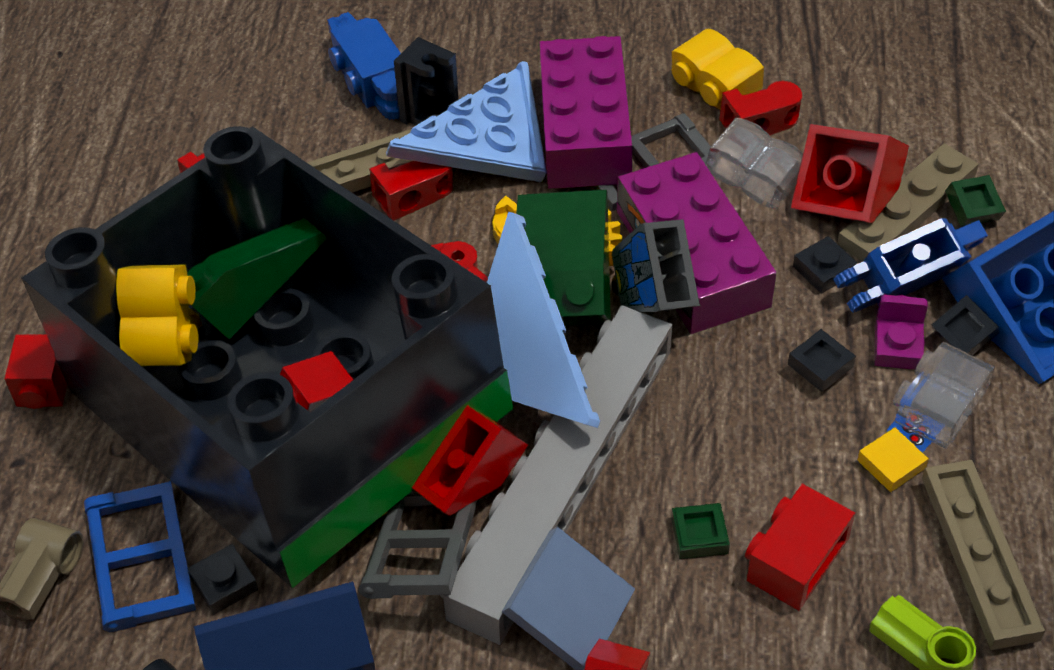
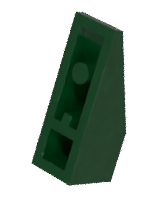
[187,218,328,340]

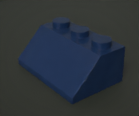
[194,581,376,670]

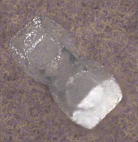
[705,118,803,209]
[893,342,995,449]

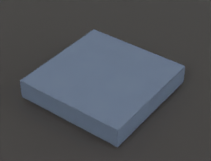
[501,527,635,670]

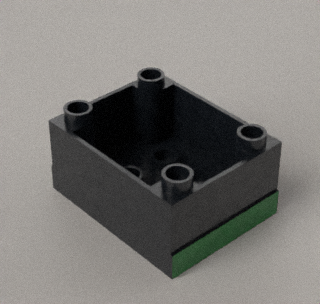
[21,126,513,588]

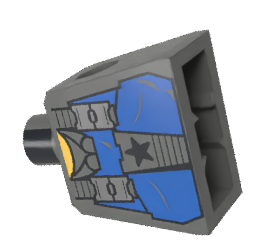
[611,219,700,312]

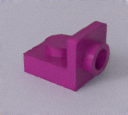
[874,295,928,370]

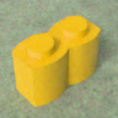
[671,29,764,110]
[116,265,198,366]

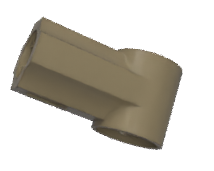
[0,518,83,622]

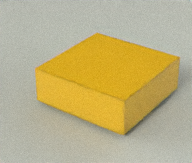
[857,427,929,492]

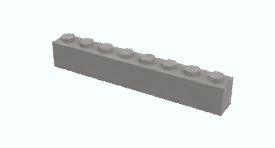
[440,305,672,645]

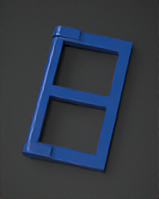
[84,481,196,632]

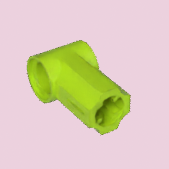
[869,595,976,670]

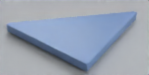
[386,61,547,182]
[487,212,600,428]

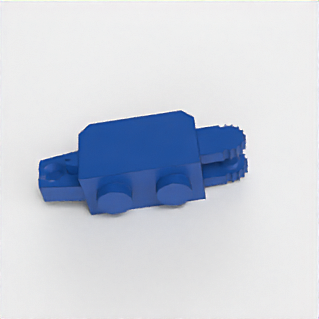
[327,12,401,120]
[833,218,988,313]

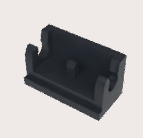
[394,37,459,125]

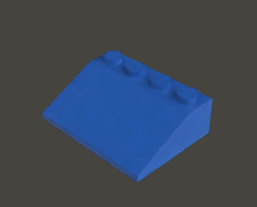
[942,210,1054,384]

